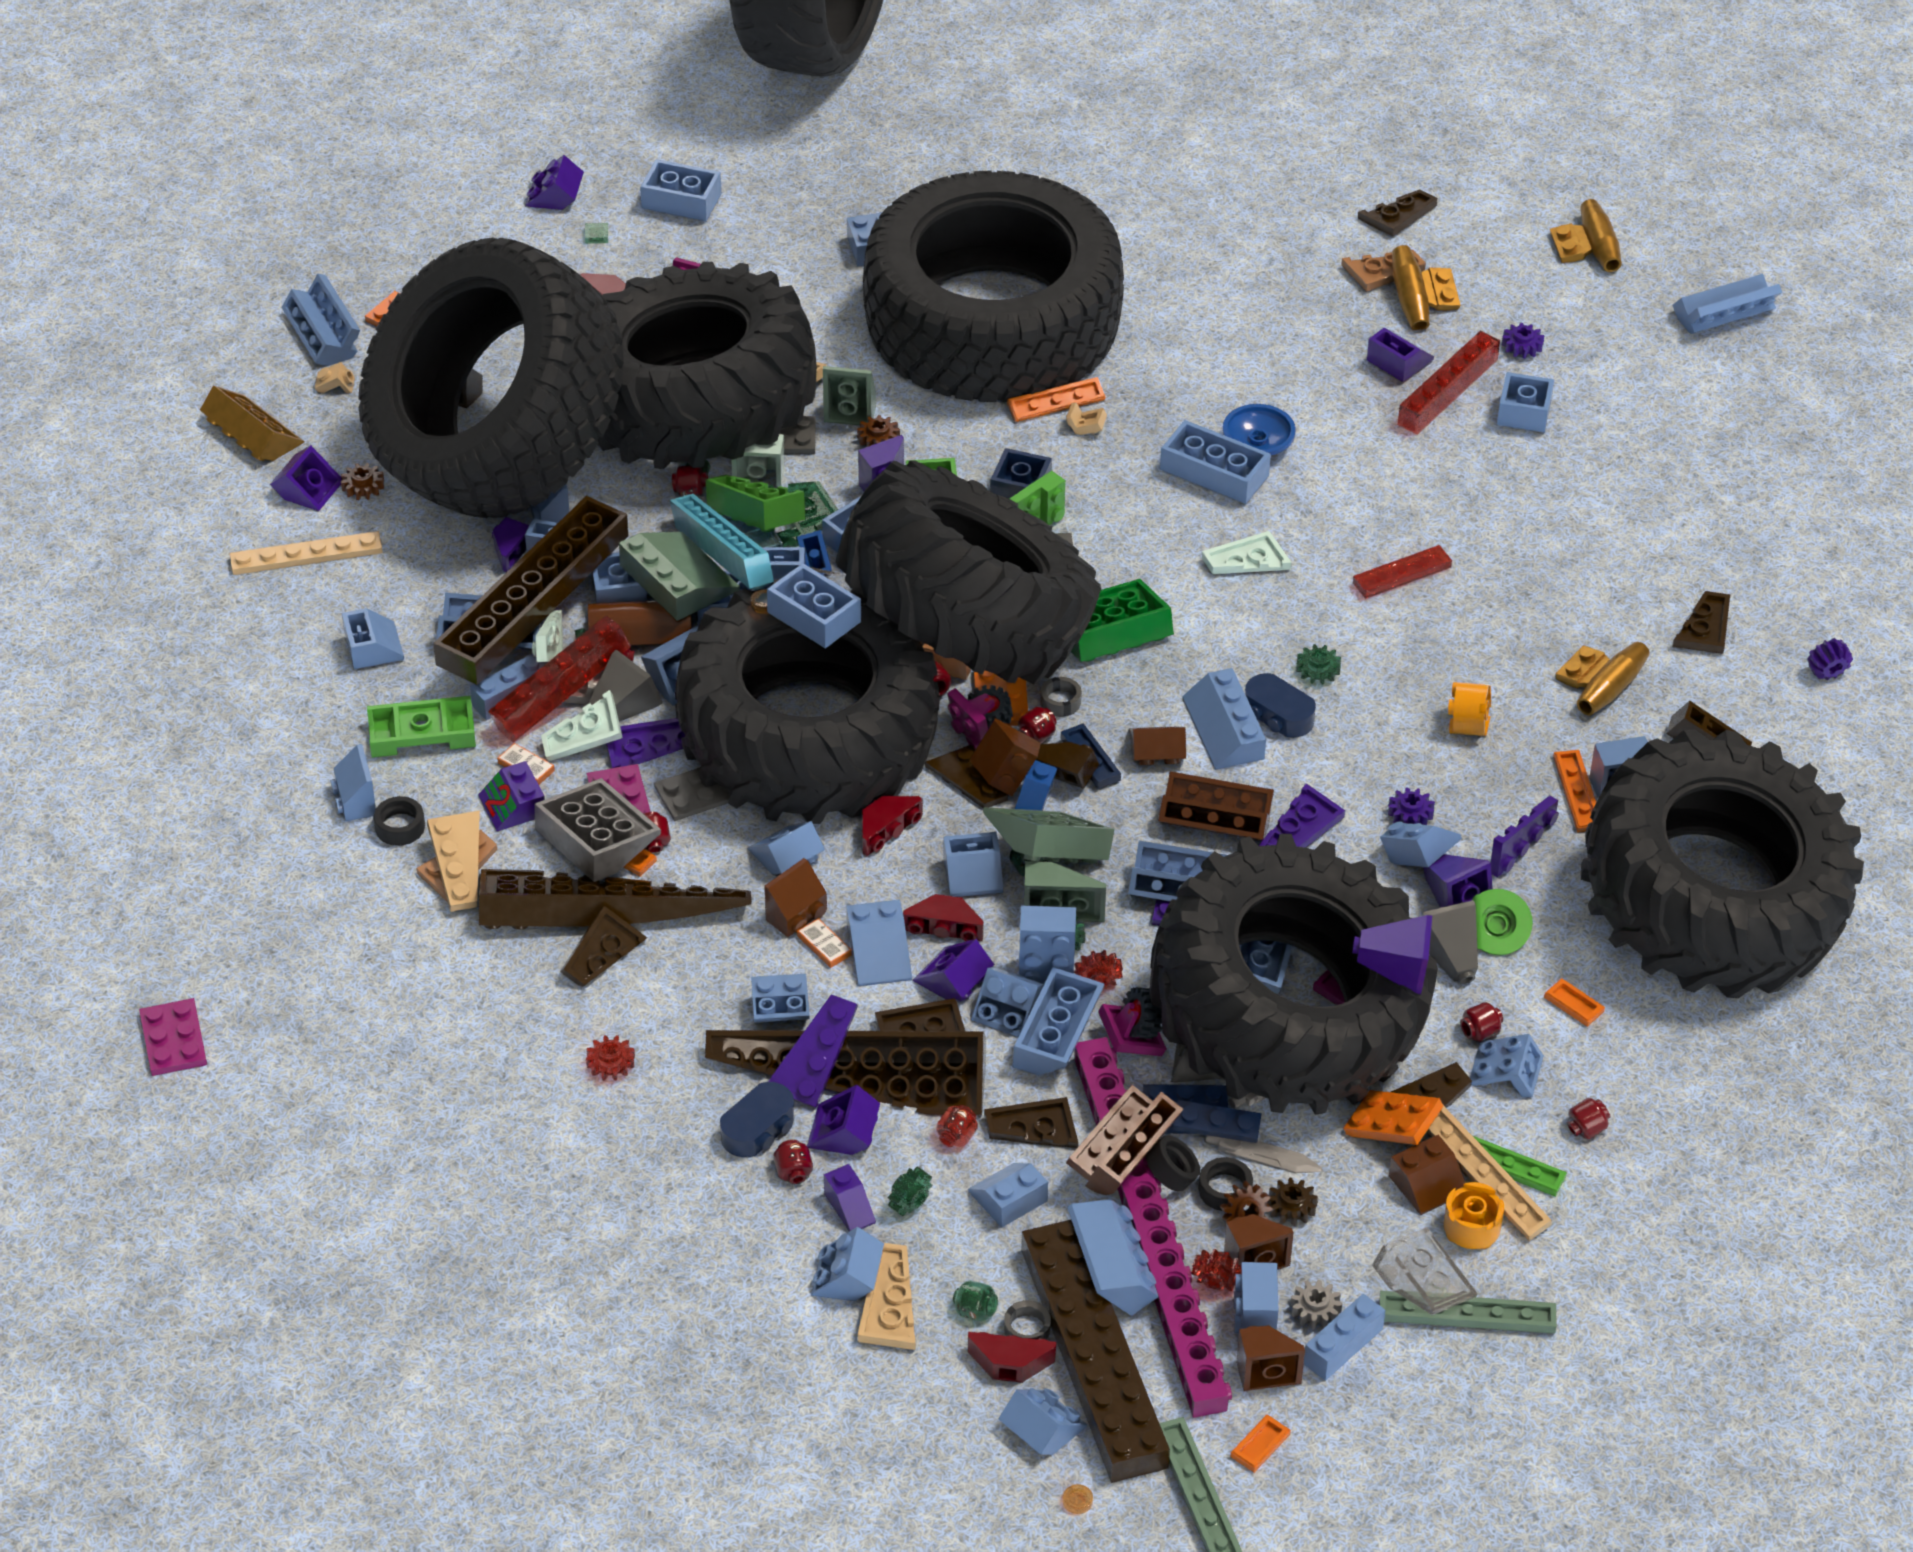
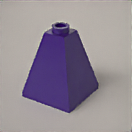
[1423,854,1493,908]
[1352,915,1432,995]

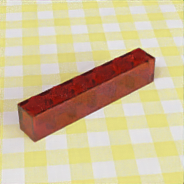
[1397,330,1500,435]
[488,615,631,743]

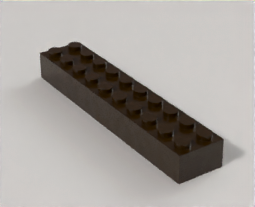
[433,496,629,685]
[1021,1219,1170,1483]

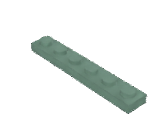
[1379,1291,1557,1334]
[1159,1417,1242,1552]

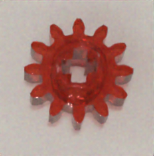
[1074,950,1123,989]
[586,1035,635,1081]
[1191,1249,1241,1291]

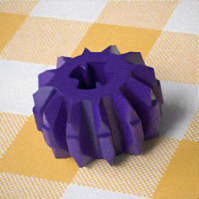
[1807,638,1853,680]

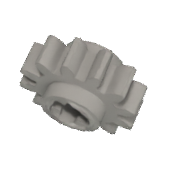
[1290,1280,1343,1330]

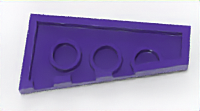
[606,718,685,768]
[1259,783,1345,848]
[1490,795,1559,878]
[768,994,858,1108]

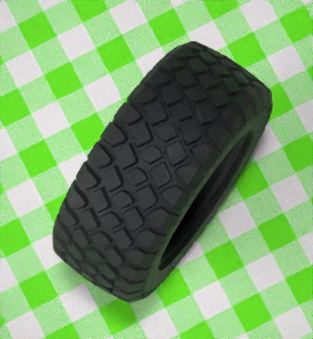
[863,170,1124,402]
[358,238,624,518]

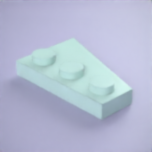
[532,610,564,662]
[541,690,623,761]

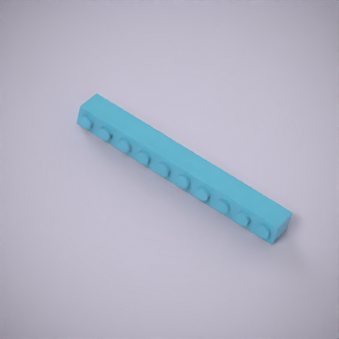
[670,494,774,590]

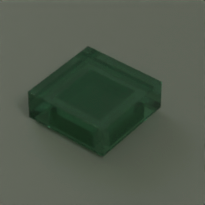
[585,223,609,244]

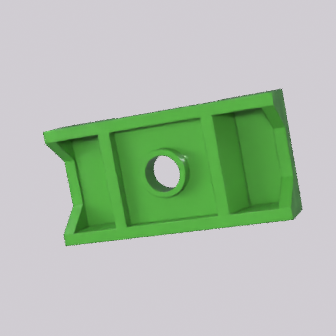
[1010,470,1066,525]
[367,695,476,758]

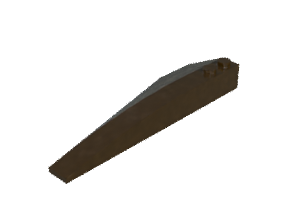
[479,869,752,929]
[705,1030,986,1115]

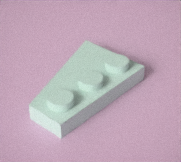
[1202,531,1292,574]

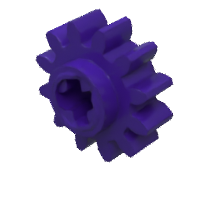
[1501,323,1545,359]
[1388,787,1435,825]

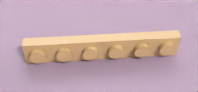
[230,531,383,575]
[1427,1105,1552,1242]

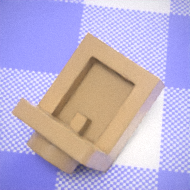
[315,362,355,393]
[1066,403,1107,435]

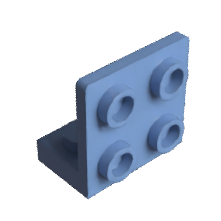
[1470,1034,1544,1098]

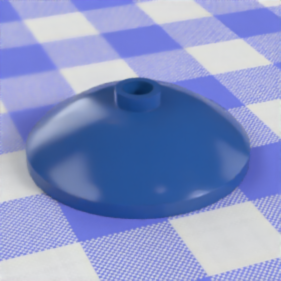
[1222,404,1296,456]

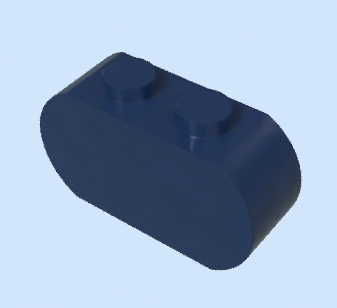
[1245,673,1316,738]
[720,1082,794,1157]

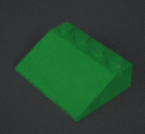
[1071,579,1174,662]

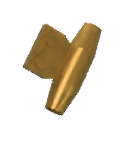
[1550,199,1622,272]
[1392,245,1461,330]
[1556,641,1650,716]

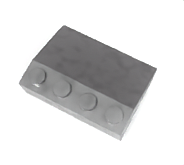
[535,778,661,882]

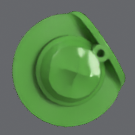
[1472,889,1533,956]

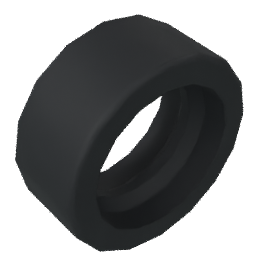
[373,796,425,846]
[1146,1135,1200,1191]
[1198,1157,1253,1211]

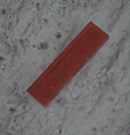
[1353,545,1452,599]

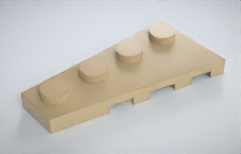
[427,810,480,912]
[858,1242,916,1350]

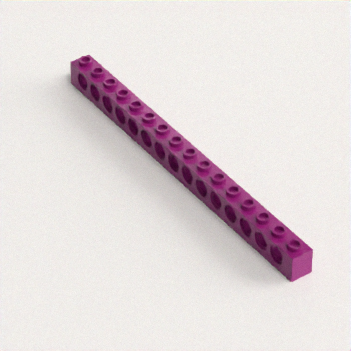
[1074,1037,1232,1418]

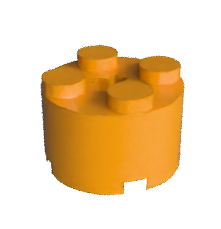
[1448,682,1491,736]
[1443,1182,1504,1249]

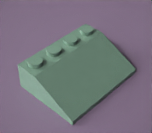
[619,532,740,621]
[983,807,1115,864]

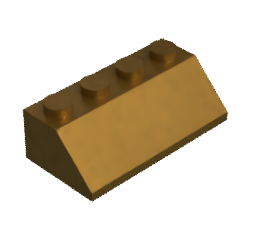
[200,385,305,462]

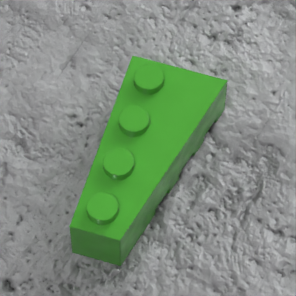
[706,474,805,532]

